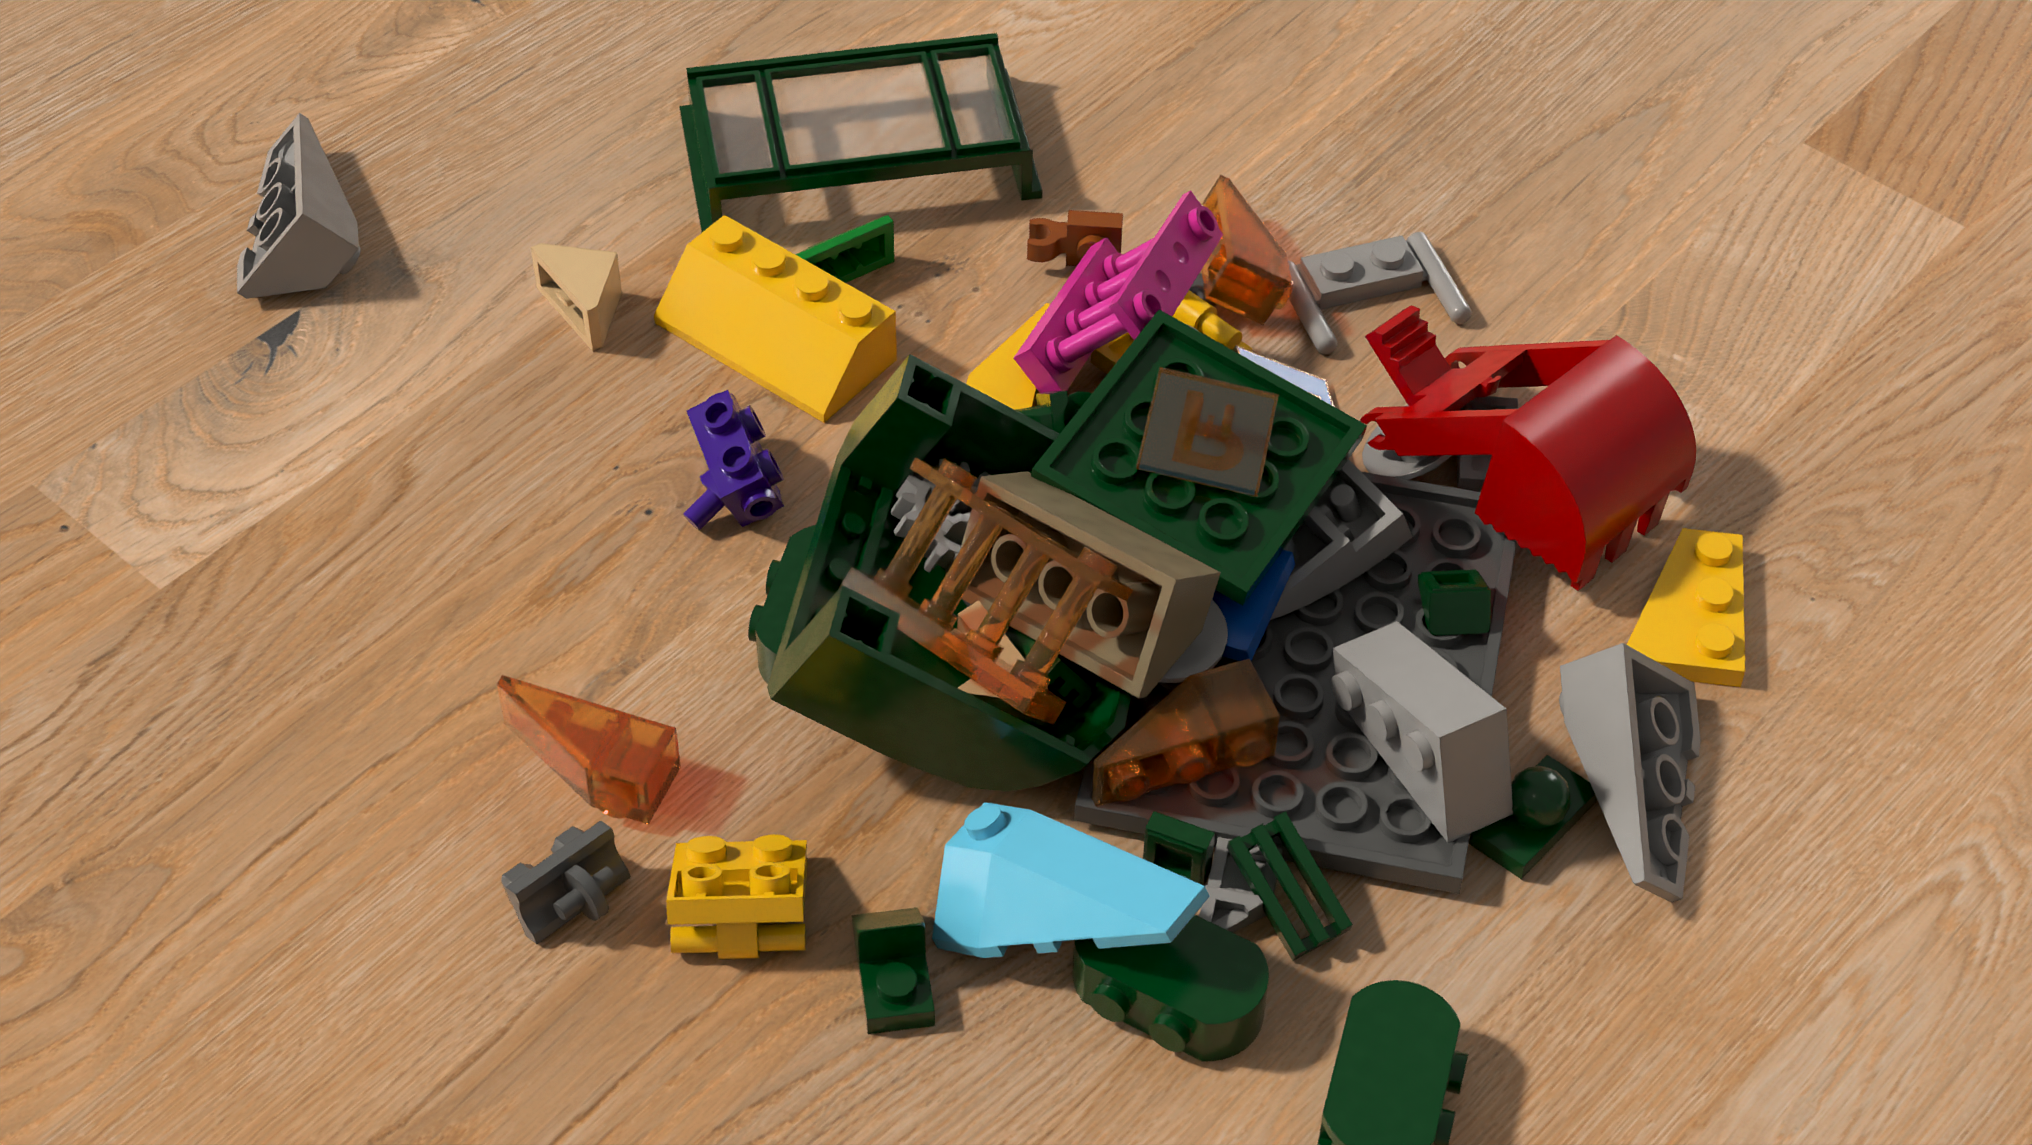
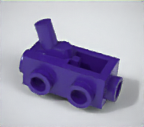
[683,390,784,531]

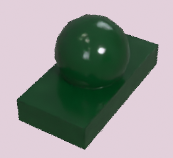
[1469,755,1597,879]

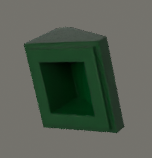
[1418,569,1491,636]

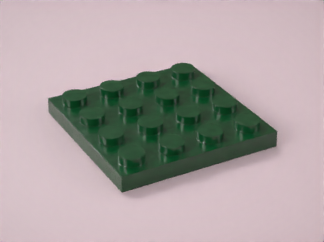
[1031,310,1367,606]

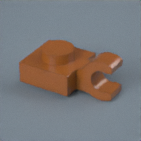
[1027,210,1123,266]

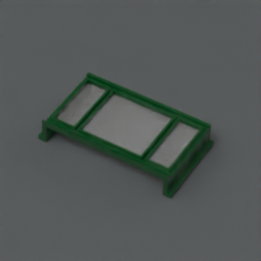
[679,33,1043,233]

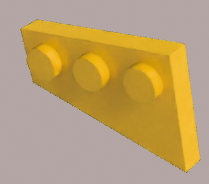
[1627,528,1745,687]

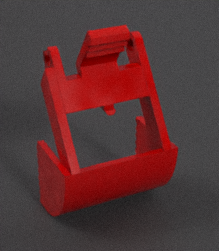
[1360,305,1696,591]

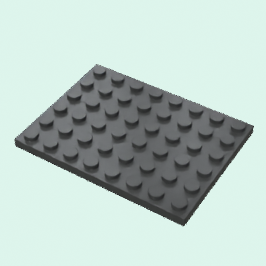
[1074,472,1517,894]

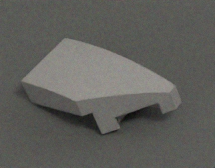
[1199,837,1282,933]

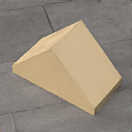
[531,243,622,351]

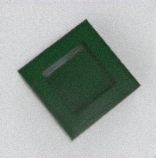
[1143,811,1215,886]

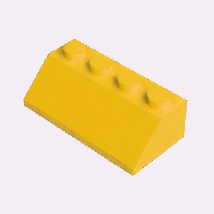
[654,215,897,423]

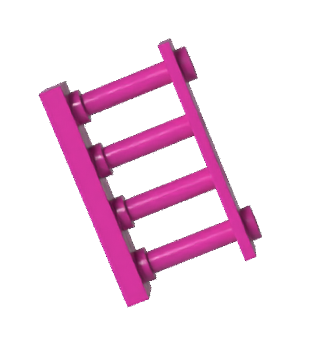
[1014,190,1223,393]

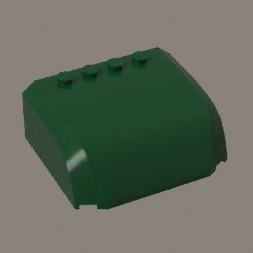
[767,354,1131,791]

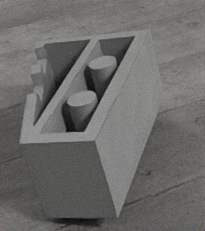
[1331,621,1513,843]

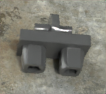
[501,820,631,944]

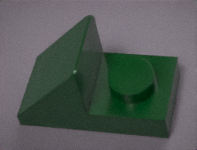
[852,907,935,1034]

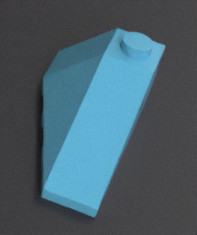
[932,802,1210,958]

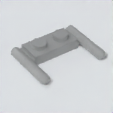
[1274,232,1472,355]

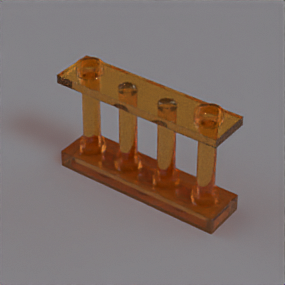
[839,458,1133,725]

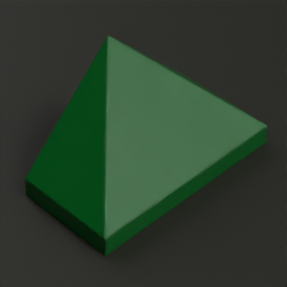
[795,215,895,283]

